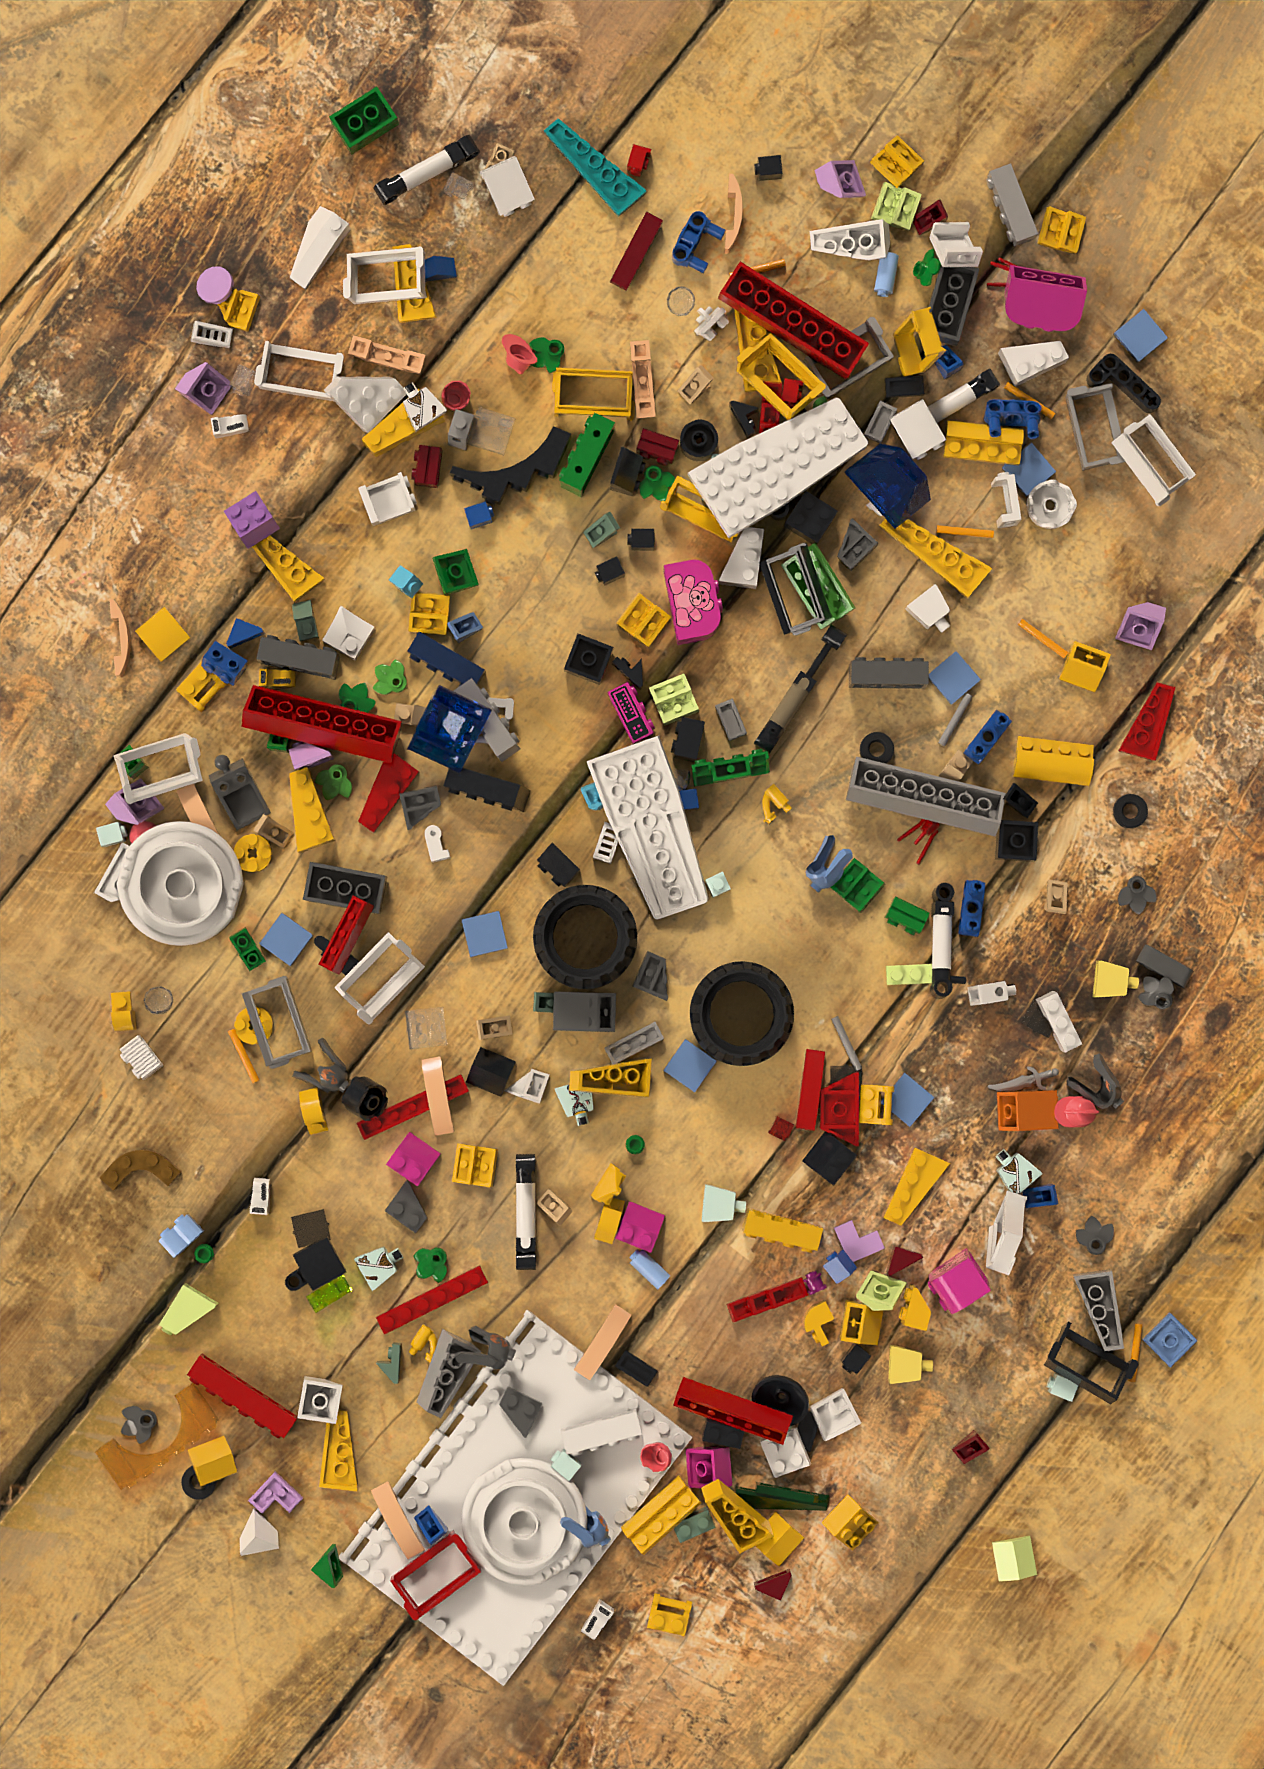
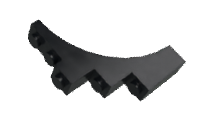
[450,426,571,506]

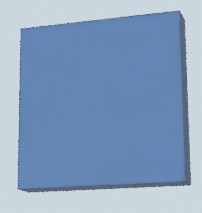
[1114,309,1168,363]
[1002,443,1056,497]
[929,651,981,705]
[462,911,508,957]
[259,913,313,966]
[663,1039,716,1092]
[881,1073,934,1127]
[1142,1312,1198,1368]

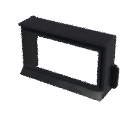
[759,543,832,636]
[1044,1321,1138,1405]

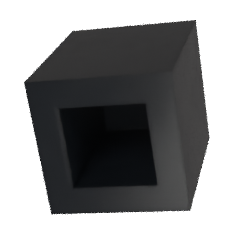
[754,155,783,181]
[627,529,654,551]
[594,556,625,586]
[841,1343,871,1374]

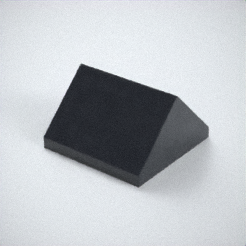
[466,1047,516,1097]

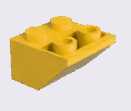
[1059,641,1111,693]
[898,1284,931,1331]
[839,1300,883,1345]
[822,1494,879,1551]

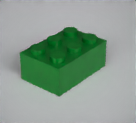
[329,86,399,155]

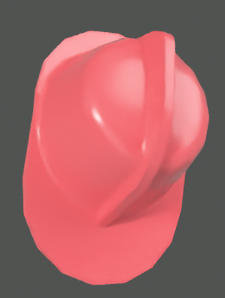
[502,334,537,374]
[1054,1096,1099,1127]

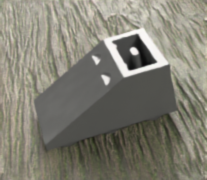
[553,992,616,1032]

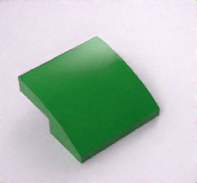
[830,858,885,913]

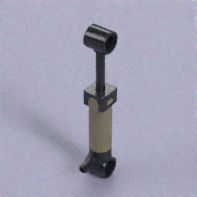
[753,624,847,754]

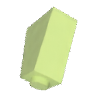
[159,1283,219,1335]

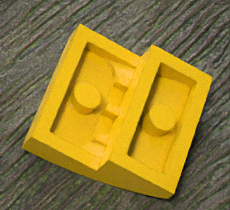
[870,135,924,188]
[1037,206,1086,254]
[408,592,450,635]
[616,593,671,647]
[135,607,190,662]
[452,1143,498,1188]

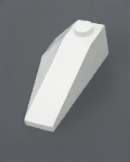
[290,206,351,289]
[810,219,890,261]

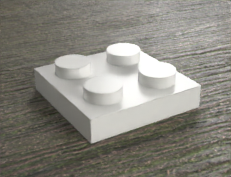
[760,1427,811,1478]

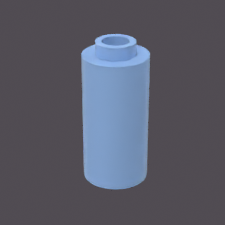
[874,252,899,297]
[629,1249,671,1290]

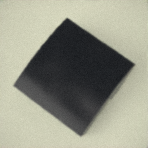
[293,1236,347,1291]

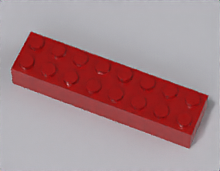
[718,261,869,380]
[241,685,402,763]

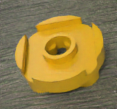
[233,834,272,872]
[234,1007,273,1045]

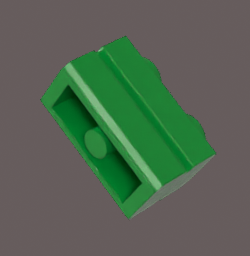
[884,896,930,936]

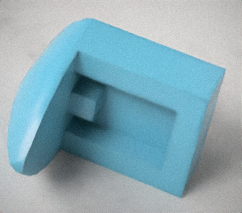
[581,782,603,811]

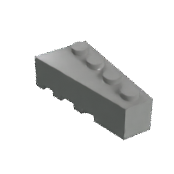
[453,678,520,762]

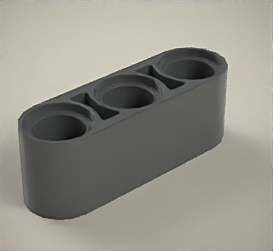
[1136,944,1194,988]

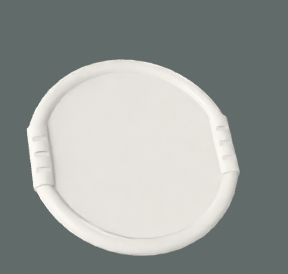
[116,821,244,946]
[462,1458,587,1585]

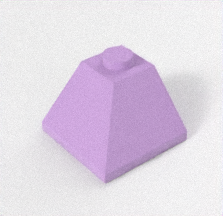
[814,160,866,198]
[175,362,233,415]
[1115,602,1166,650]
[289,742,334,771]
[105,779,164,825]

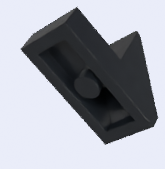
[729,401,759,439]
[612,657,643,690]
[1003,783,1038,818]

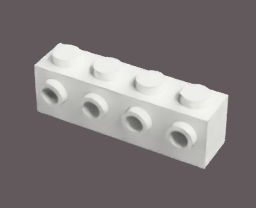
[561,1409,642,1456]

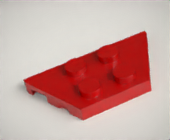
[820,1072,859,1147]

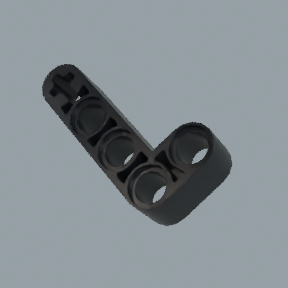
[1086,353,1161,413]

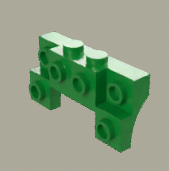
[691,749,770,787]

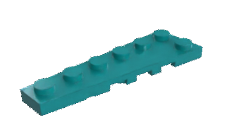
[544,119,647,217]

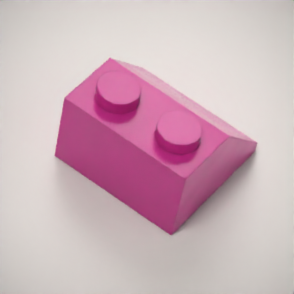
[386,1132,441,1186]
[615,1201,665,1253]
[686,1446,732,1488]

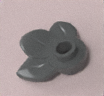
[1118,876,1156,914]
[1138,976,1174,1009]
[1076,1216,1114,1255]
[121,1406,157,1444]

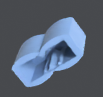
[159,1214,204,1258]

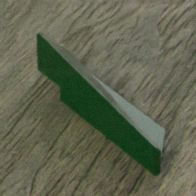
[735,1482,829,1511]

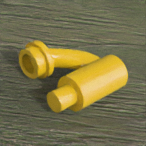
[762,784,792,824]
[408,1324,437,1362]

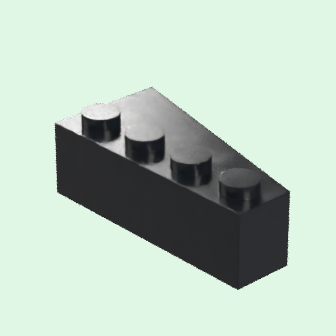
[443,764,530,812]

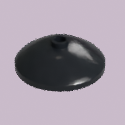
[751,1375,809,1426]

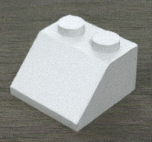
[297,1376,342,1424]

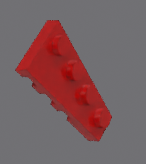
[1118,682,1176,761]
[358,753,419,833]

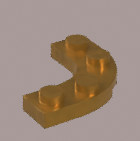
[100,1150,182,1191]

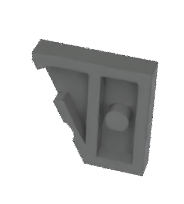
[837,518,878,571]
[399,785,441,830]
[632,951,668,1001]
[385,1180,427,1233]
[499,1386,542,1438]

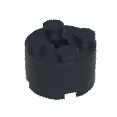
[680,419,718,461]
[341,1076,388,1121]

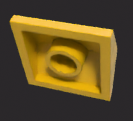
[187,1436,237,1487]
[756,1511,805,1566]

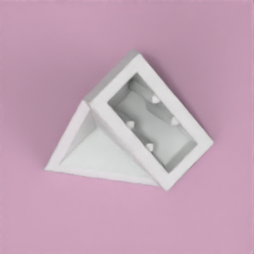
[504,1069,549,1104]
[240,1508,279,1556]

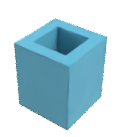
[389,565,423,598]

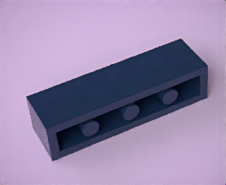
[407,632,486,686]

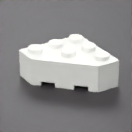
[324,377,406,433]

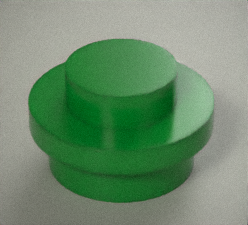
[626,1135,645,1154]
[194,1244,214,1263]

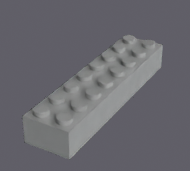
[846,757,1006,836]

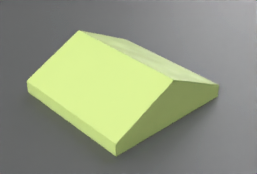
[856,1271,907,1311]
[992,1536,1037,1581]

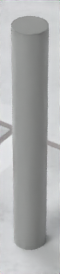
[938,693,973,746]
[831,1016,862,1071]

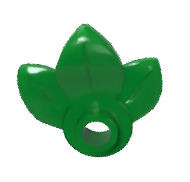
[913,249,941,286]
[529,337,564,373]
[639,465,675,501]
[339,683,376,713]
[413,1247,447,1283]

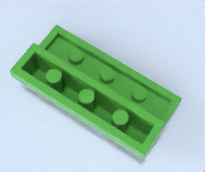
[781,543,856,630]

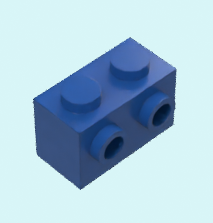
[201,641,248,686]

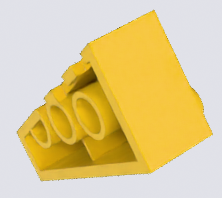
[362,389,445,457]
[289,767,335,853]
[569,1058,652,1097]
[742,1208,823,1253]
[701,1479,774,1554]

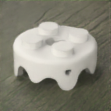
[1026,480,1077,529]

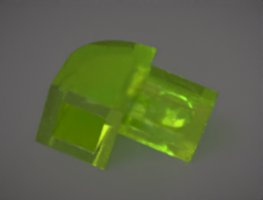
[306,1275,352,1313]

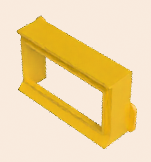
[893,307,947,377]
[736,333,826,420]
[552,368,635,421]
[660,475,739,543]

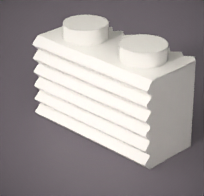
[120,1035,164,1080]

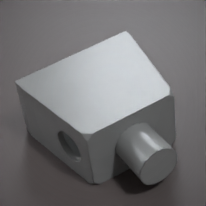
[448,409,477,450]

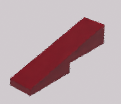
[610,211,663,291]

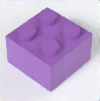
[224,491,280,549]

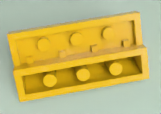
[943,420,1024,466]
[1013,736,1094,786]
[621,1475,702,1555]

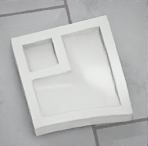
[322,606,375,661]
[809,1388,861,1441]

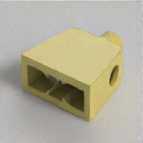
[1092,961,1139,997]
[888,1345,933,1384]

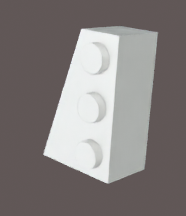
[998,341,1069,387]
[718,527,764,589]

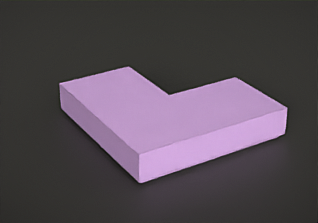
[834,1220,885,1262]
[248,1471,303,1514]

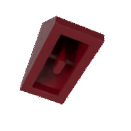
[913,199,948,235]
[886,1245,923,1276]
[952,1430,990,1464]
[754,1569,792,1601]

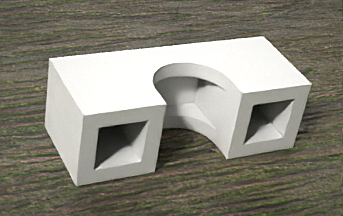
[1036,991,1082,1053]

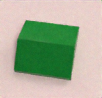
[432,549,479,594]

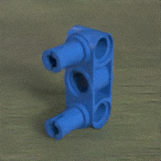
[672,211,726,274]
[984,399,1041,439]
[963,710,1012,765]
[958,880,985,937]

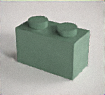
[674,1506,716,1543]

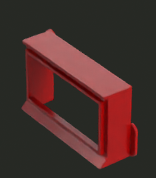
[390,1530,481,1620]

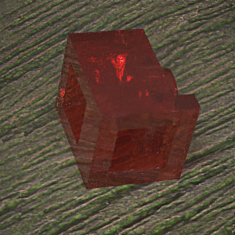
[768,1116,794,1141]

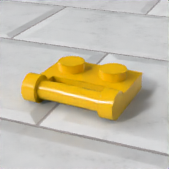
[176,662,227,713]
[859,1084,895,1125]
[647,1593,692,1636]

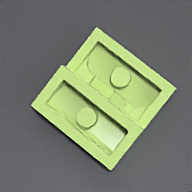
[871,182,922,230]
[649,674,699,726]

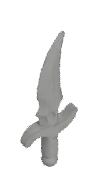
[988,1066,1059,1092]

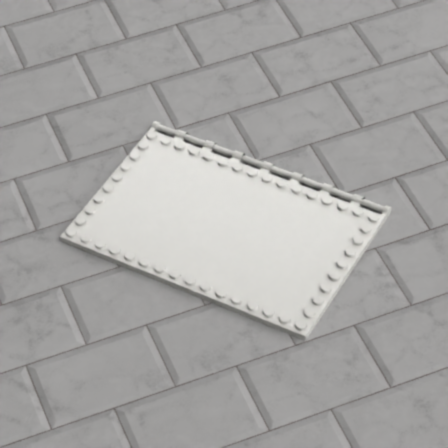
[339,1310,692,1686]

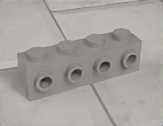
[986,163,1038,247]

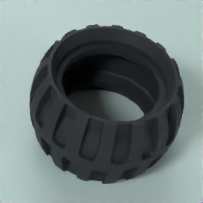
[533,885,637,989]
[690,961,794,1066]

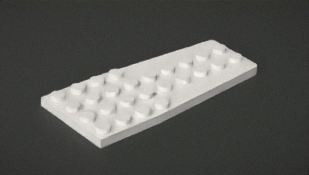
[688,398,868,538]
[587,735,709,919]

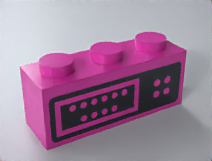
[607,682,655,744]

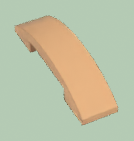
[724,173,742,254]
[348,335,426,374]
[630,340,656,419]
[109,599,131,678]
[176,784,220,835]
[422,1056,454,1136]
[574,1304,631,1380]
[371,1481,425,1559]

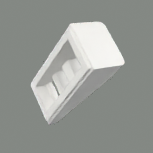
[191,321,233,348]
[593,822,618,864]

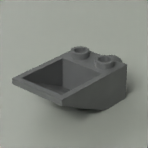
[209,755,271,830]

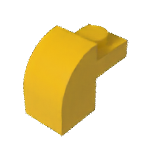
[111,991,137,1031]
[299,1087,328,1135]
[594,1198,625,1244]
[803,1300,834,1347]

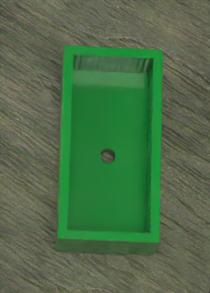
[559,412,615,497]

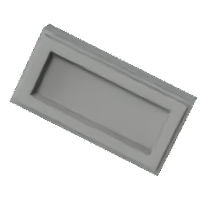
[864,401,897,444]
[715,698,747,741]

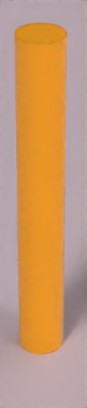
[729,259,786,277]
[1004,382,1055,419]
[936,525,994,538]
[1018,619,1068,658]
[228,1028,259,1083]
[1128,1323,1143,1382]

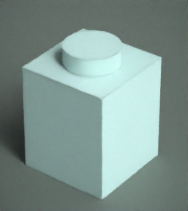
[96,822,128,847]
[705,872,731,898]
[1047,1373,1078,1402]
[551,1449,582,1481]

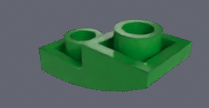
[229,927,266,971]

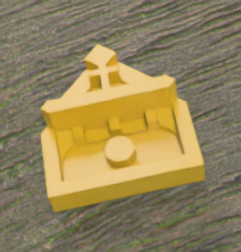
[217,289,260,332]
[591,1163,626,1205]

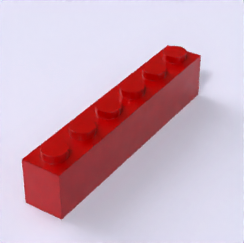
[187,1353,298,1439]
[673,1377,793,1445]

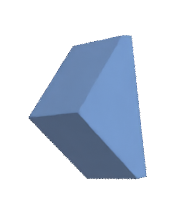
[447,612,483,643]

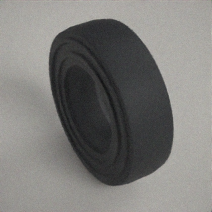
[860,732,894,764]
[1113,794,1148,829]
[181,1465,217,1500]

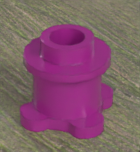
[803,1270,827,1295]

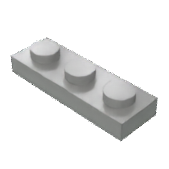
[604,1022,664,1064]

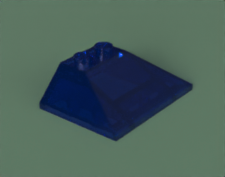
[844,443,931,529]
[407,685,492,773]

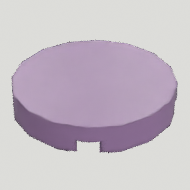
[196,267,234,304]

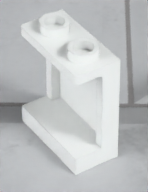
[480,156,535,217]
[929,222,983,267]
[889,399,946,460]
[358,472,417,526]
[991,472,1021,528]

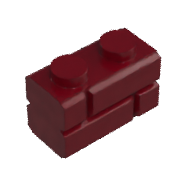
[636,428,679,466]
[411,445,443,488]

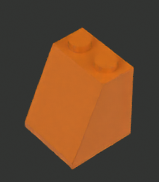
[997,1090,1059,1131]

